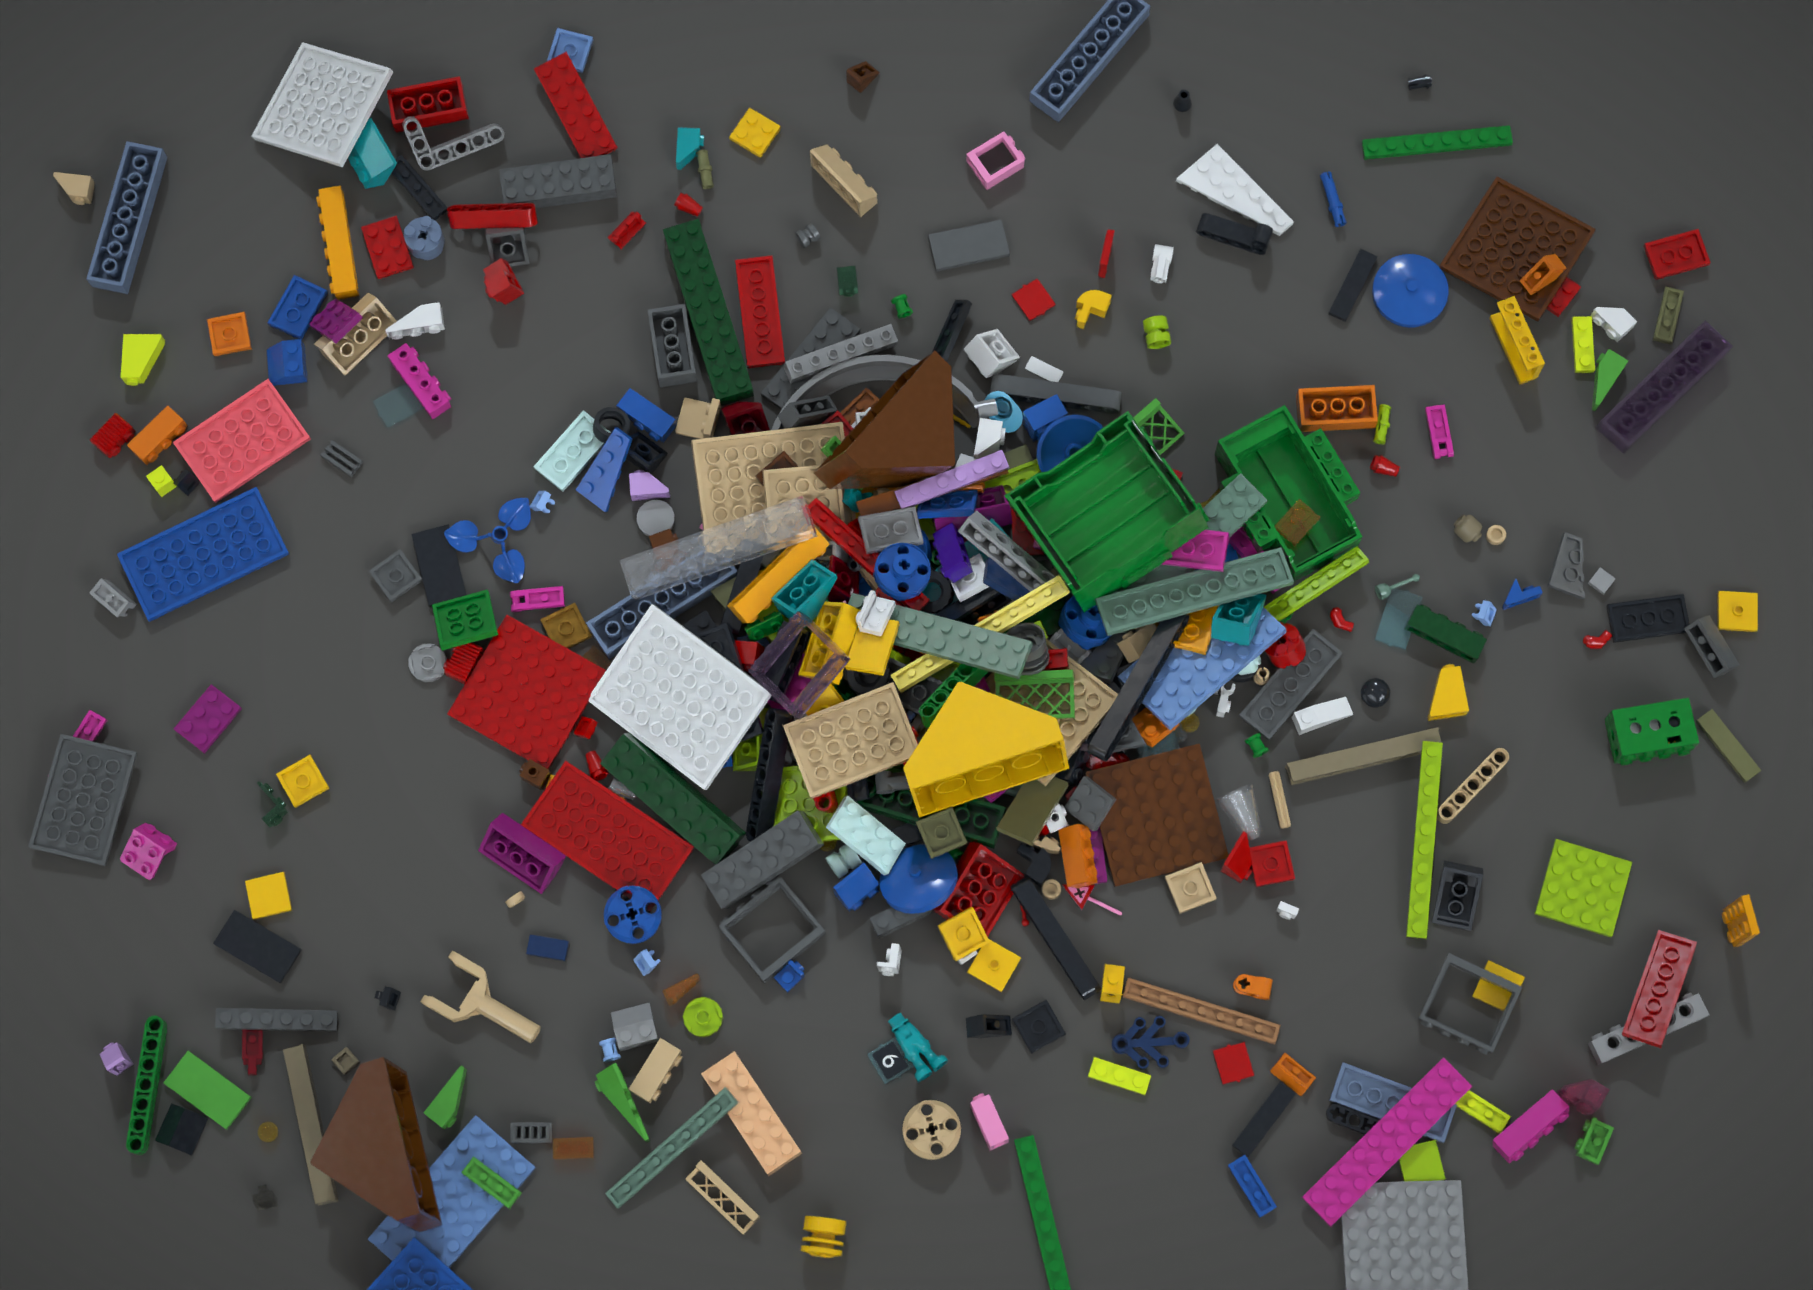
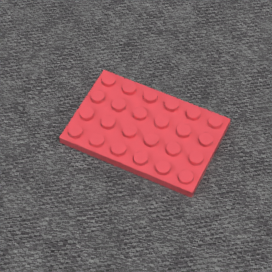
[173,379,311,503]

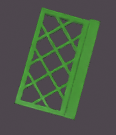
[1133,398,1185,456]
[994,670,1075,719]

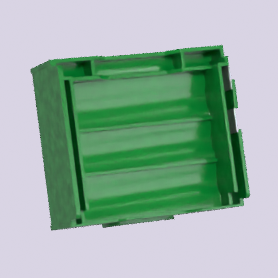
[1005,411,1210,612]

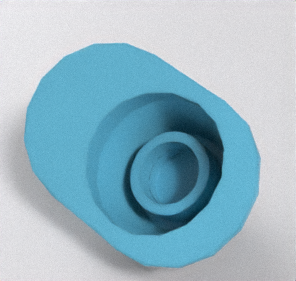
[985,391,1023,433]

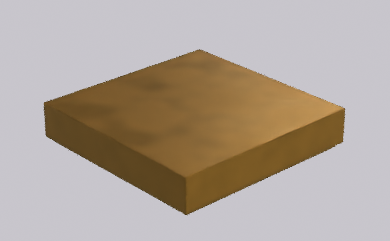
[540,603,592,649]

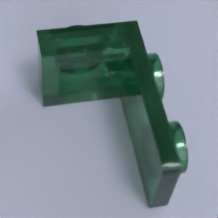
[257,781,288,828]

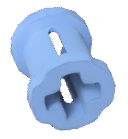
[599,1038,621,1062]

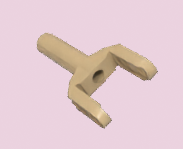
[420,951,541,1043]

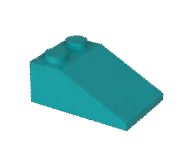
[771,559,837,629]
[1211,594,1266,646]

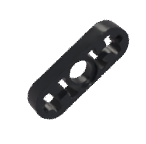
[1326,1104,1379,1135]

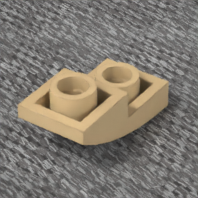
[1032,836,1061,854]

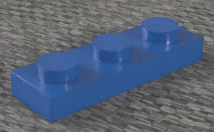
[1227,1155,1277,1218]

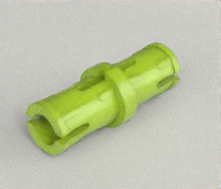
[1373,404,1391,444]

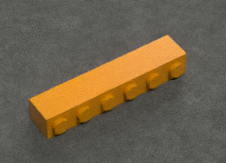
[316,185,360,300]
[727,527,830,624]

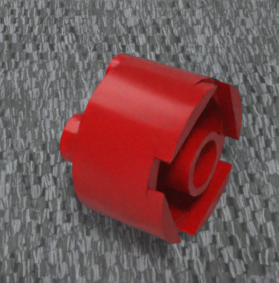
[1265,622,1306,669]

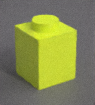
[146,465,176,497]

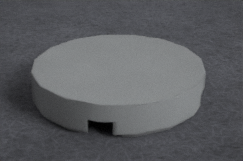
[637,500,675,536]
[408,643,447,682]

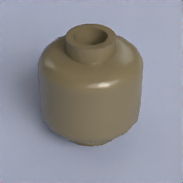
[1453,514,1482,543]

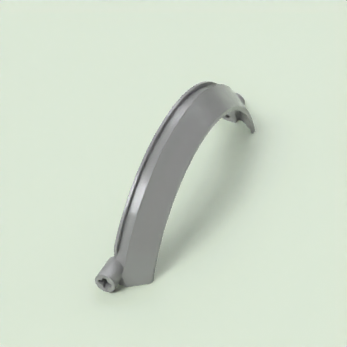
[772,355,998,430]

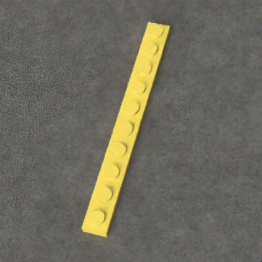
[891,575,1070,693]

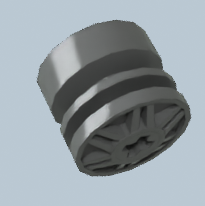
[1006,623,1050,675]

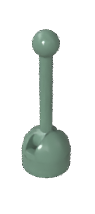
[1375,574,1420,600]

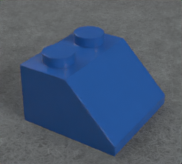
[267,339,307,386]
[833,863,880,912]

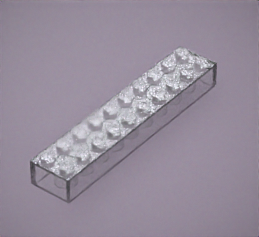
[620,496,818,600]

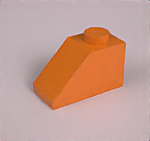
[1520,254,1567,295]

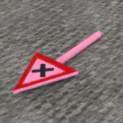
[1062,884,1122,915]

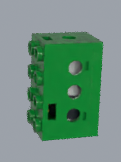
[1604,698,1699,766]

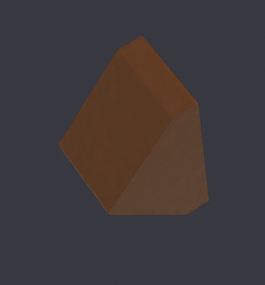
[814,351,955,489]
[311,1057,442,1232]

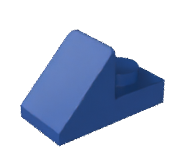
[1502,579,1543,610]

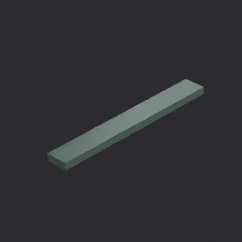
[605,1087,739,1209]

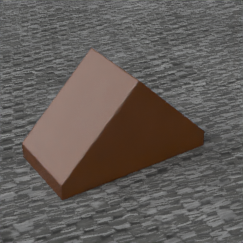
[846,61,880,93]

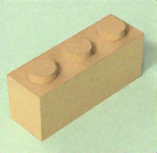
[629,1038,683,1104]

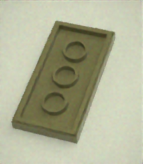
[997,777,1068,846]

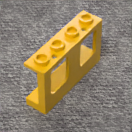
[1490,296,1545,385]

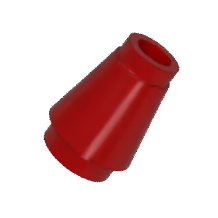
[674,193,703,217]
[1370,455,1400,477]
[585,751,608,781]

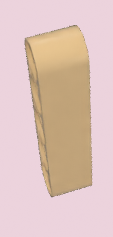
[1437,748,1509,824]

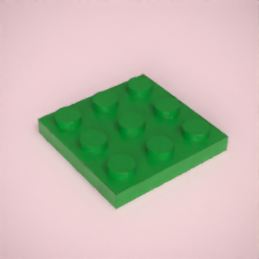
[432,589,498,651]

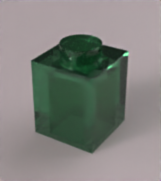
[837,266,858,297]

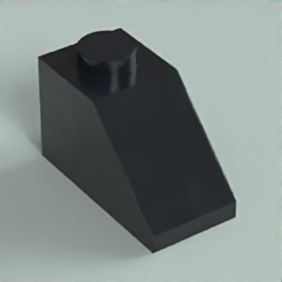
[965,1014,1012,1038]

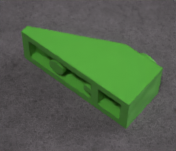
[1592,349,1628,411]
[424,1065,467,1130]

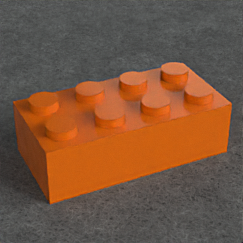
[1296,385,1378,432]

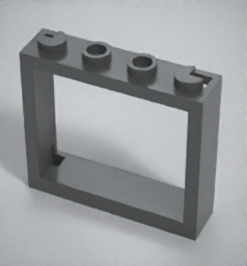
[719,877,826,984]
[1418,953,1522,1055]

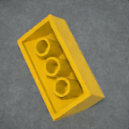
[798,601,861,685]

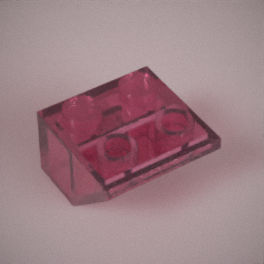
[1556,1079,1609,1115]

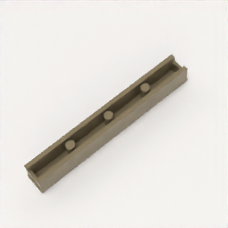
[1285,727,1442,785]
[283,1044,339,1206]

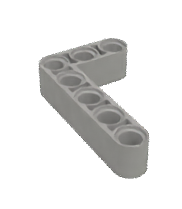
[402,116,505,170]

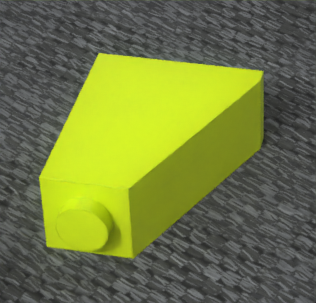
[121,334,165,386]

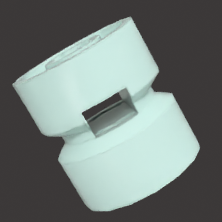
[825,844,862,879]

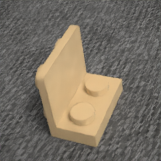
[675,398,721,439]

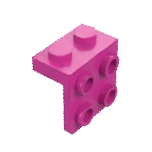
[120,823,177,880]

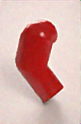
[1330,607,1354,632]
[1583,630,1612,649]

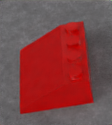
[932,842,1024,937]

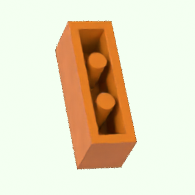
[127,405,188,465]
[1058,824,1098,888]

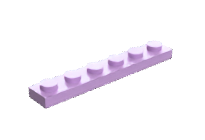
[895,450,1009,509]

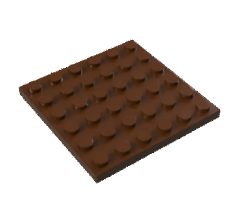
[1439,177,1596,322]
[1085,743,1229,887]

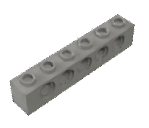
[783,324,898,384]
[958,511,1056,592]
[1587,993,1709,1065]

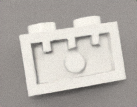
[856,590,896,637]
[877,943,902,976]

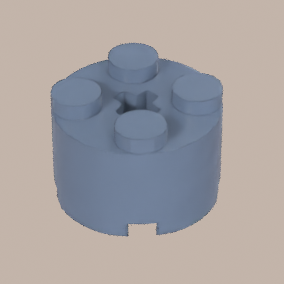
[404,216,445,260]

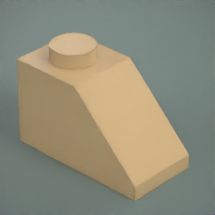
[53,172,95,205]

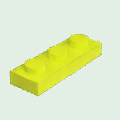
[1571,316,1595,373]
[1088,1057,1151,1095]

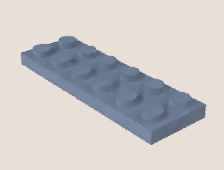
[1329,1063,1457,1143]

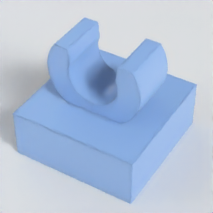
[529,491,555,513]
[1472,600,1497,627]
[633,949,660,976]

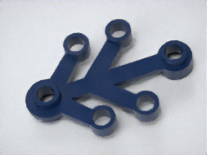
[1112,1016,1190,1069]

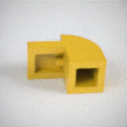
[1075,290,1112,329]

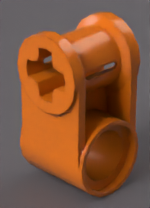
[1233,974,1273,1000]

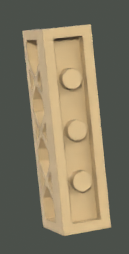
[685,1160,760,1235]

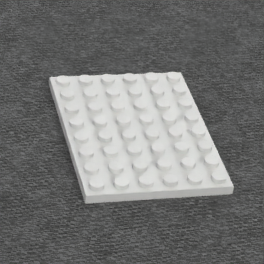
[588,604,773,790]

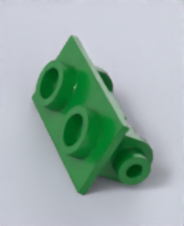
[744,611,784,642]

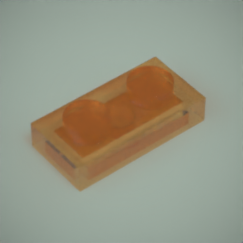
[553,1137,594,1160]

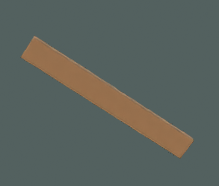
[1122,978,1281,1045]

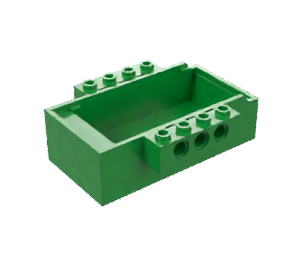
[1215,405,1363,581]

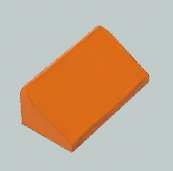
[1270,1053,1316,1096]

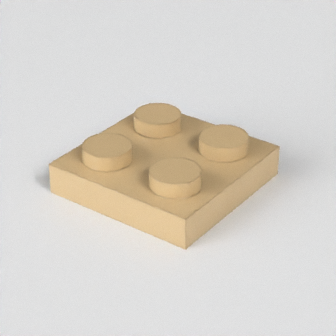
[1165,862,1217,914]

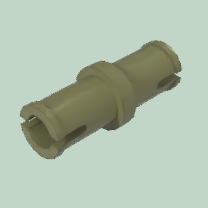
[696,150,714,189]

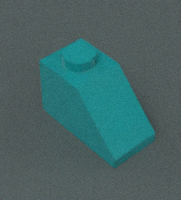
[676,128,705,170]

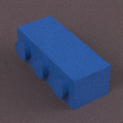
[616,388,677,443]

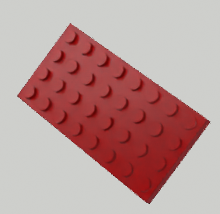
[521,760,695,912]

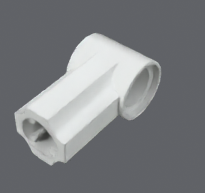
[1150,244,1174,283]

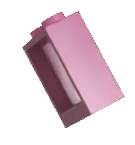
[966,131,1025,190]
[970,1093,1009,1151]

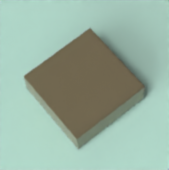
[331,1046,360,1075]

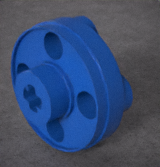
[873,543,931,601]
[1058,596,1112,650]
[604,886,662,944]

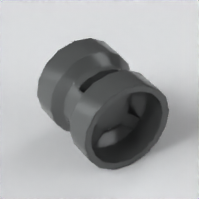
[795,223,821,249]

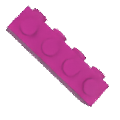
[387,343,451,420]
[1493,1089,1569,1164]

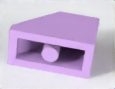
[629,470,670,501]
[100,1042,133,1075]

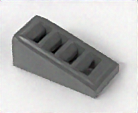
[510,1122,552,1144]

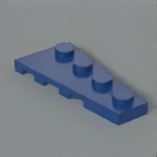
[576,427,633,512]

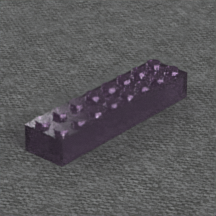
[1596,320,1733,454]

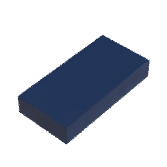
[526,934,569,961]

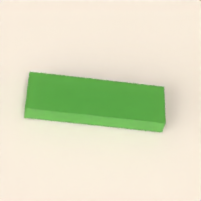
[461,1156,522,1209]

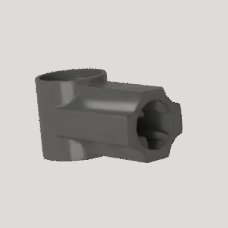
[875,771,910,794]

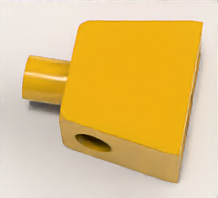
[1100,964,1125,1004]

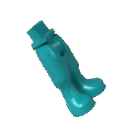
[888,1012,949,1082]

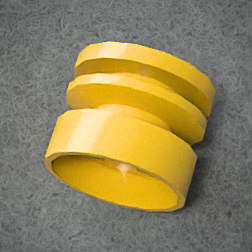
[800,1216,847,1258]

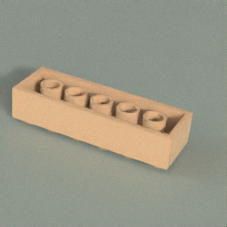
[701,1051,802,1176]

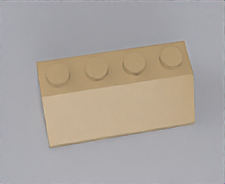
[810,145,877,217]
[314,293,397,375]

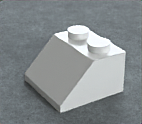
[964,329,1020,378]
[974,418,1006,459]

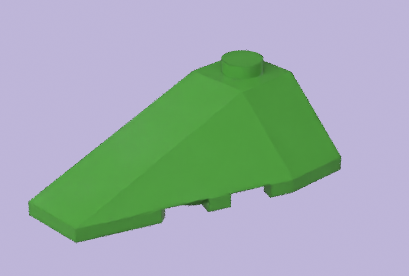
[594,1063,650,1142]

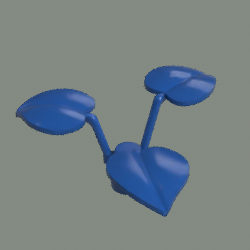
[444,498,531,583]

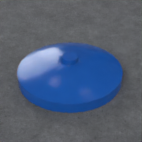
[1372,254,1449,328]
[1036,414,1104,472]
[879,844,958,914]

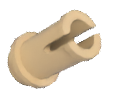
[1254,667,1269,685]

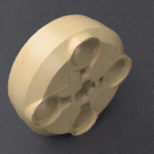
[903,1100,961,1160]

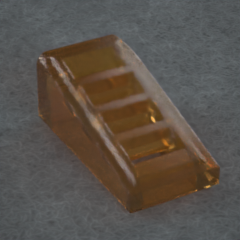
[662,973,701,1007]

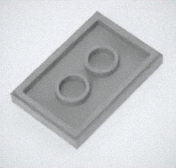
[858,506,924,554]

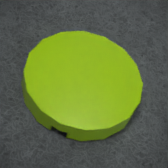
[683,997,723,1037]

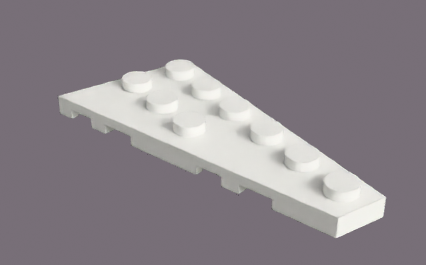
[1176,144,1294,236]

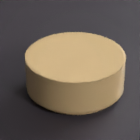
[1486,525,1506,545]
[1041,879,1061,900]
[505,891,525,908]

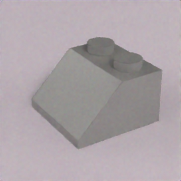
[611,1003,659,1051]

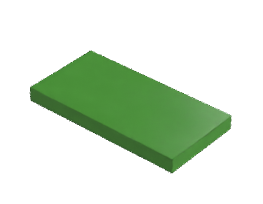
[164,1051,252,1130]

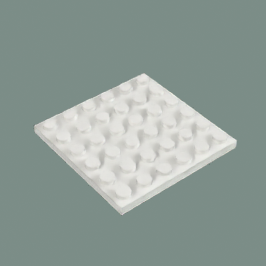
[251,42,393,167]

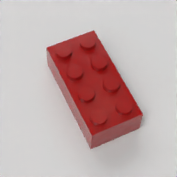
[387,76,469,133]

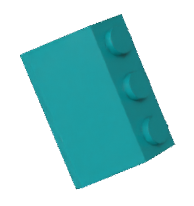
[348,118,397,189]

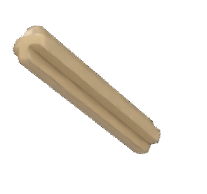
[1269,771,1291,829]

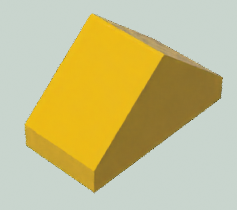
[903,682,1069,818]

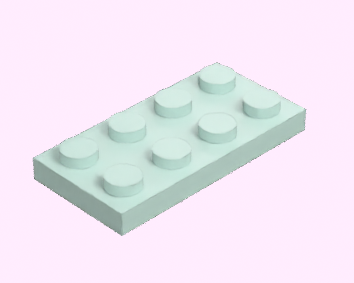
[533,410,611,492]
[826,796,906,875]

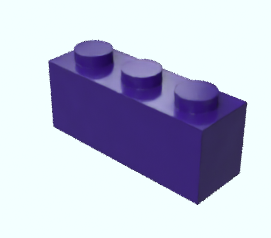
[933,523,973,583]

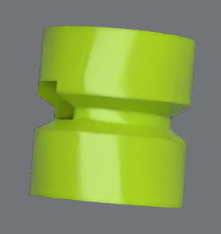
[1143,315,1171,349]

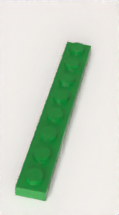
[1362,125,1513,160]
[1014,1135,1071,1290]

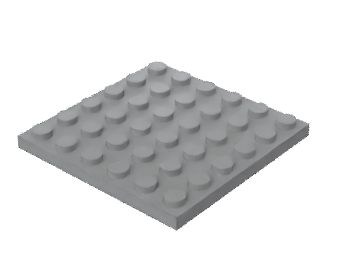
[1341,1180,1468,1290]

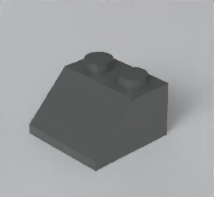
[486,227,529,266]

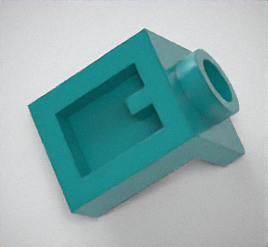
[842,489,873,513]

